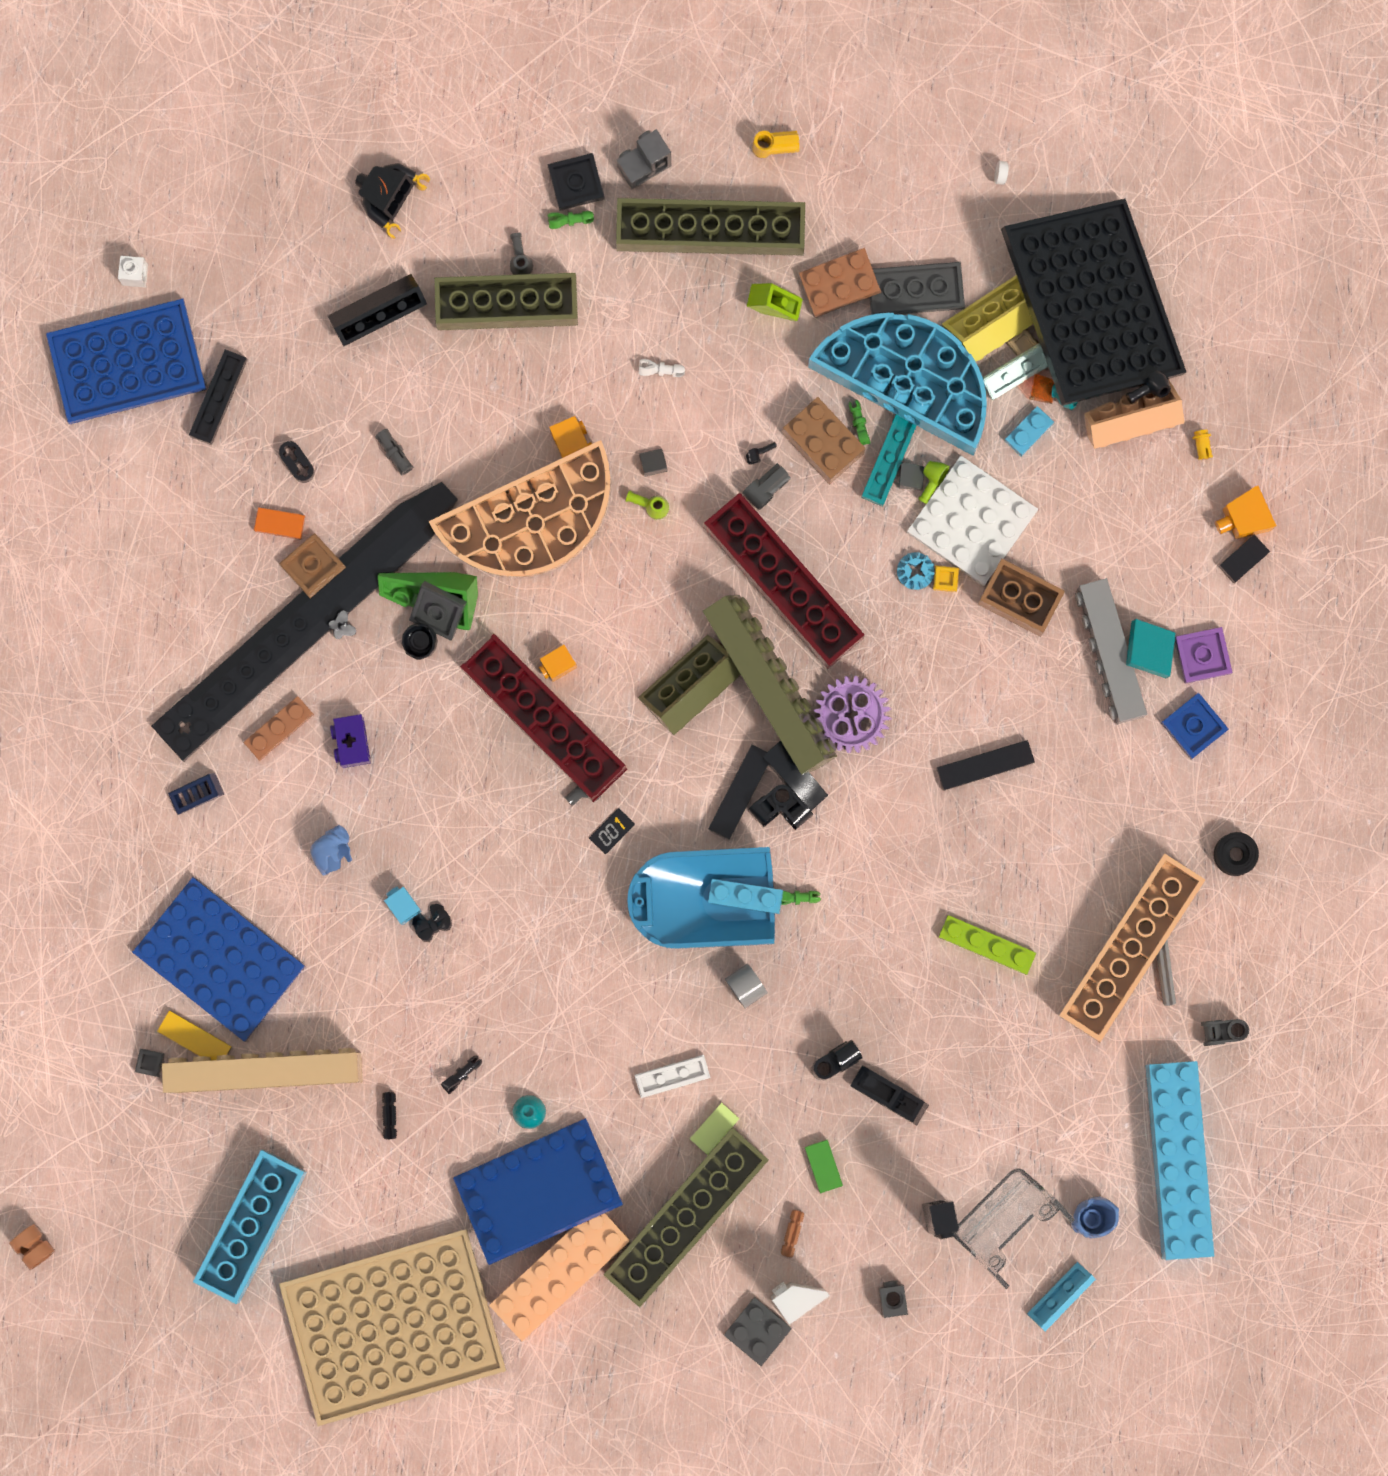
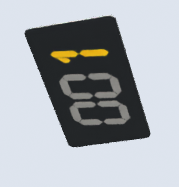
[589,808,635,854]

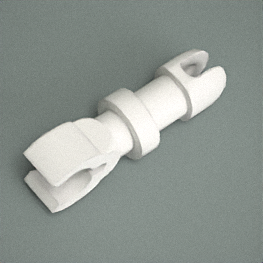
[638,359,685,377]

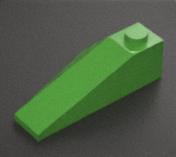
[378,572,478,631]

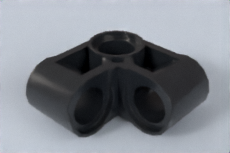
[748,785,814,830]
[811,1040,863,1081]

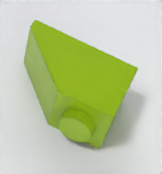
[747,283,803,321]

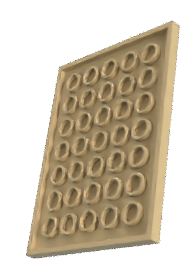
[279,1229,506,1426]

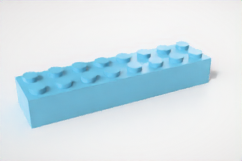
[1145,1061,1215,1260]

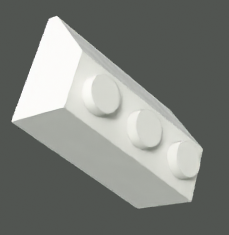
[770,1282,830,1325]

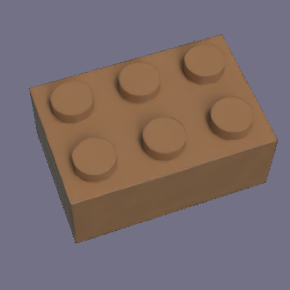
[782,397,866,485]
[977,558,1065,637]

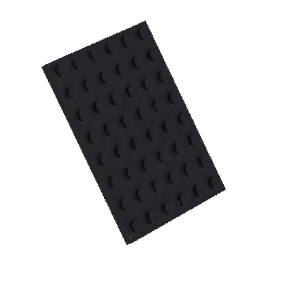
[1001,198,1187,406]

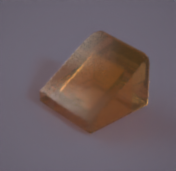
[1029,374,1054,404]

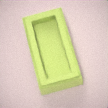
[690,1103,739,1155]

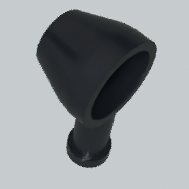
[1126,371,1171,404]

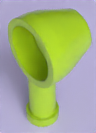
[918,461,949,504]
[625,490,669,520]

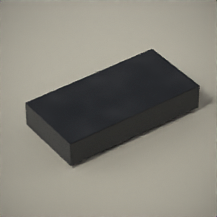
[1218,534,1270,584]

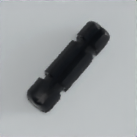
[382,1092,397,1140]

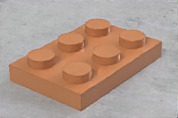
[799,248,881,318]

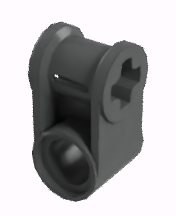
[1201,1019,1249,1046]

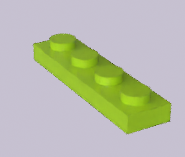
[938,915,1036,975]

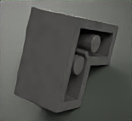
[617,129,672,189]

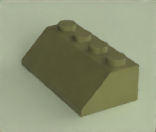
[638,635,741,735]

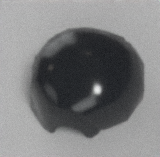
[402,623,438,660]

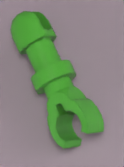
[548,211,594,229]
[849,400,871,445]
[781,890,821,905]

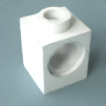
[118,256,148,288]

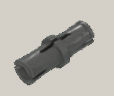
[375,429,414,476]

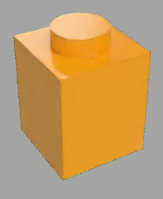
[539,645,577,682]

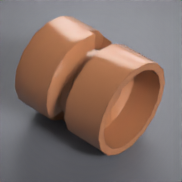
[9,1224,55,1271]

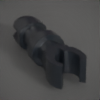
[441,1055,482,1094]

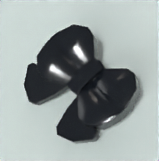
[412,904,452,942]

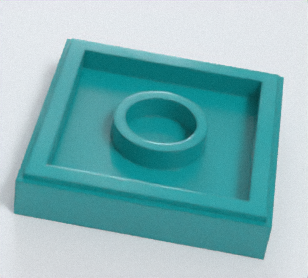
[1126,619,1176,679]

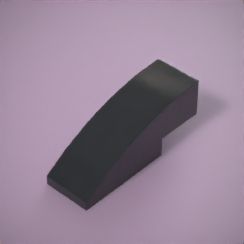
[762,741,828,811]
[850,1065,929,1126]

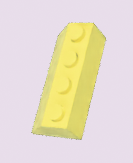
[942,275,1033,362]

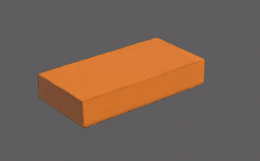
[254,507,305,540]

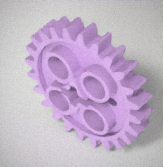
[814,676,892,753]

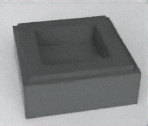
[135,1049,165,1077]

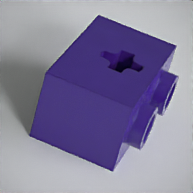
[330,714,371,768]

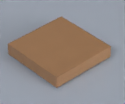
[279,533,346,598]

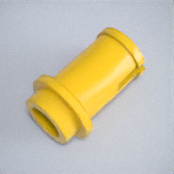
[1192,429,1213,460]

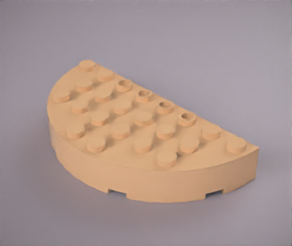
[429,440,611,577]

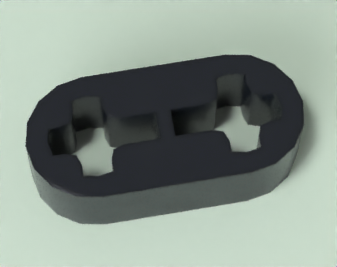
[279,441,315,483]

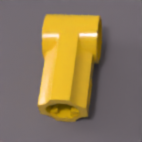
[752,131,799,158]

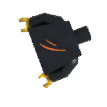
[355,163,430,239]

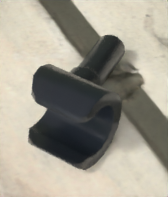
[746,442,777,465]

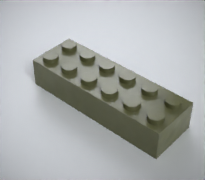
[434,273,578,330]

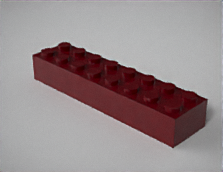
[704,493,865,669]

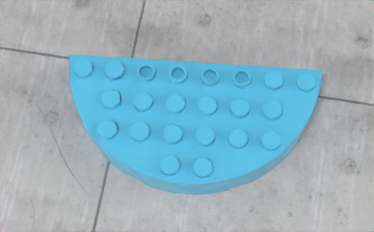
[808,313,987,456]

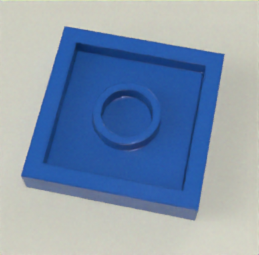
[1161,693,1229,759]

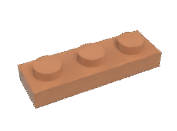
[243,696,314,761]

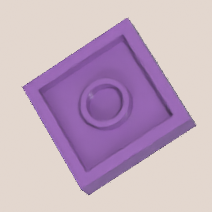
[1175,627,1233,684]

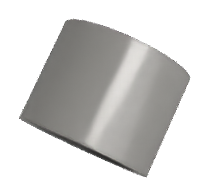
[725,963,768,1008]

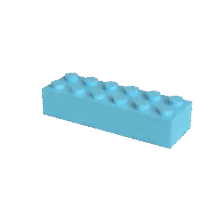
[193,1150,307,1304]

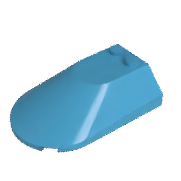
[627,847,775,949]

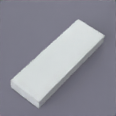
[635,1055,710,1098]

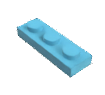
[708,879,783,914]
[1027,1262,1096,1331]

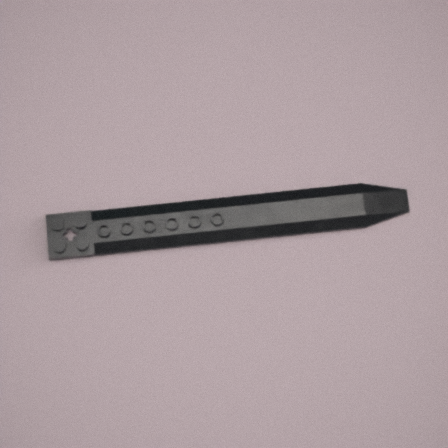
[151,482,458,762]

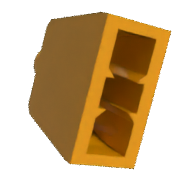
[1215,485,1277,539]

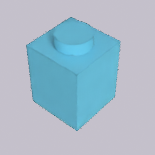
[384,886,422,925]

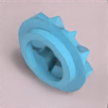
[897,552,935,590]

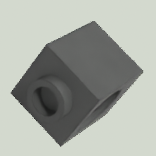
[878,1280,908,1318]

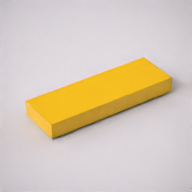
[157,1010,232,1061]

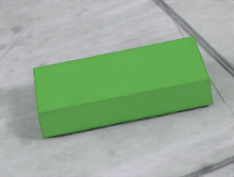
[805,1140,843,1193]

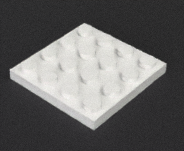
[907,456,1038,586]

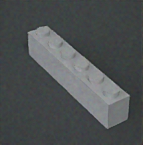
[1075,578,1147,725]

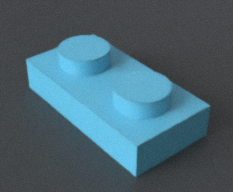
[1004,406,1054,457]

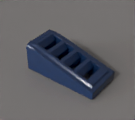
[168,773,224,815]

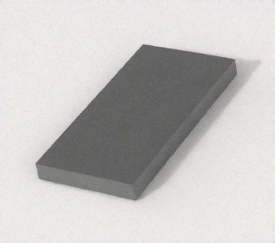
[870,262,965,315]

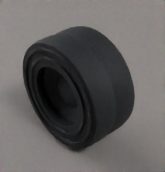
[1214,832,1259,876]

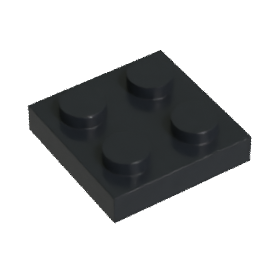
[548,153,605,211]

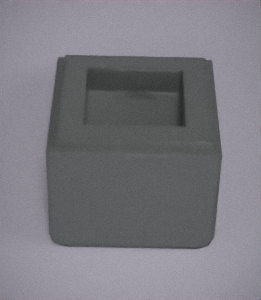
[639,449,668,477]
[899,462,924,490]

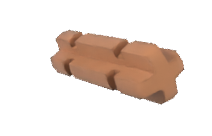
[781,1210,804,1258]

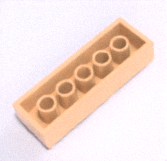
[489,1213,631,1341]

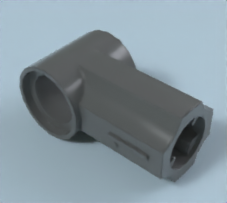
[742,463,791,510]

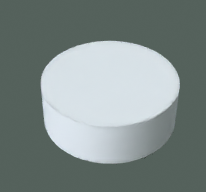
[994,160,1009,185]

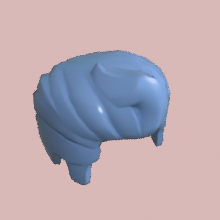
[310,825,352,876]
[1071,1197,1119,1238]

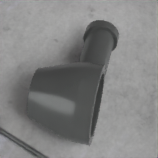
[510,233,533,275]

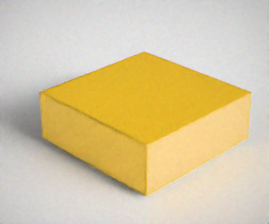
[933,566,959,592]

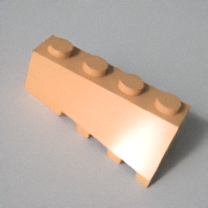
[1084,379,1184,449]

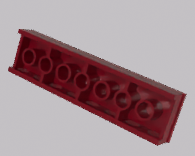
[460,634,628,803]

